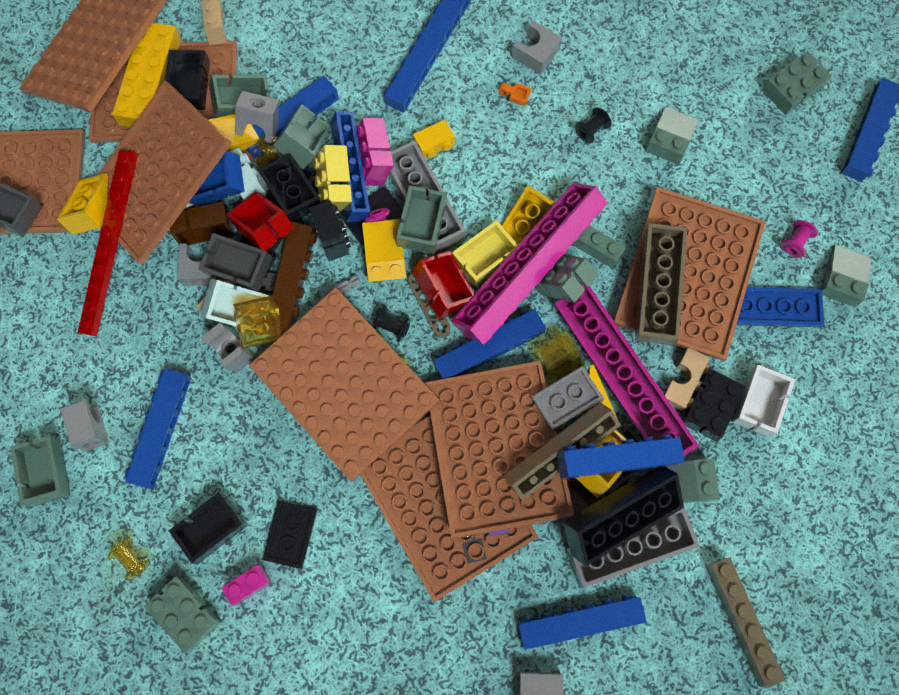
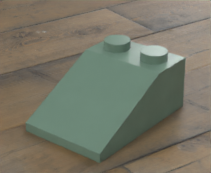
[645,107,698,165]
[820,245,871,307]
[650,459,720,503]

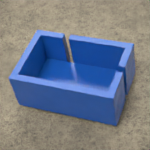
[189,151,245,206]

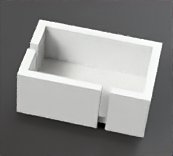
[732,365,796,437]

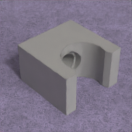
[512,21,562,75]
[235,91,279,143]
[178,243,219,286]
[201,322,256,373]
[60,400,109,452]
[519,672,563,695]

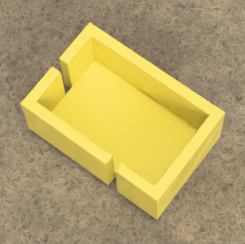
[313,145,352,211]
[452,220,518,288]

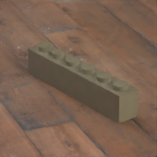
[503,403,621,500]
[706,558,785,688]

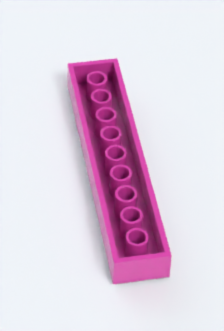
[451,183,608,345]
[555,284,699,467]

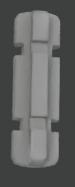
[325,275,360,295]

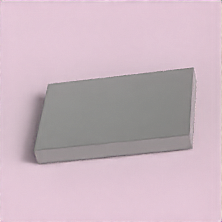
[531,366,605,431]

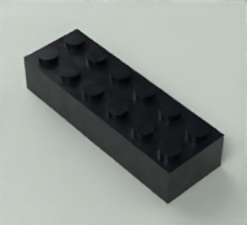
[563,466,684,566]

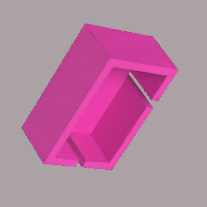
[357,118,394,186]

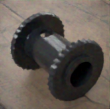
[575,107,612,144]
[373,307,411,342]

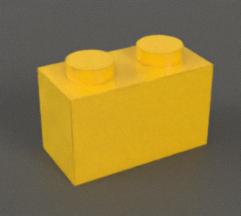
[413,119,455,159]

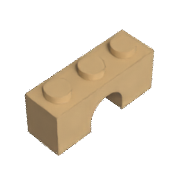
[201,0,227,45]
[664,348,710,412]

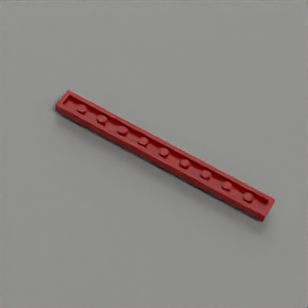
[77,150,138,337]

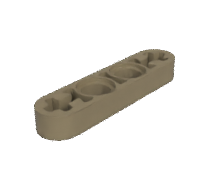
[408,273,451,338]

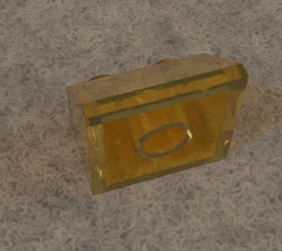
[233,296,281,349]
[533,330,586,384]

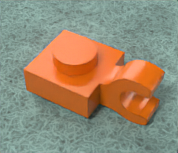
[499,82,532,107]

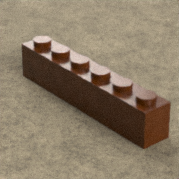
[263,221,318,337]

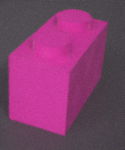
[221,565,272,606]

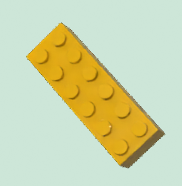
[112,22,182,128]

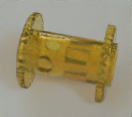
[256,135,280,168]
[107,538,150,581]

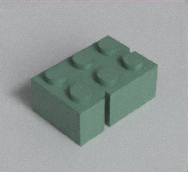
[762,51,832,115]
[209,75,271,118]
[273,104,331,169]
[396,185,447,254]
[534,255,598,303]
[10,435,70,507]
[144,576,222,653]

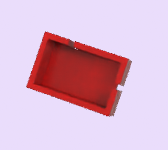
[226,191,294,252]
[412,251,475,319]

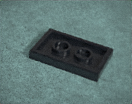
[341,187,403,246]
[263,500,318,569]

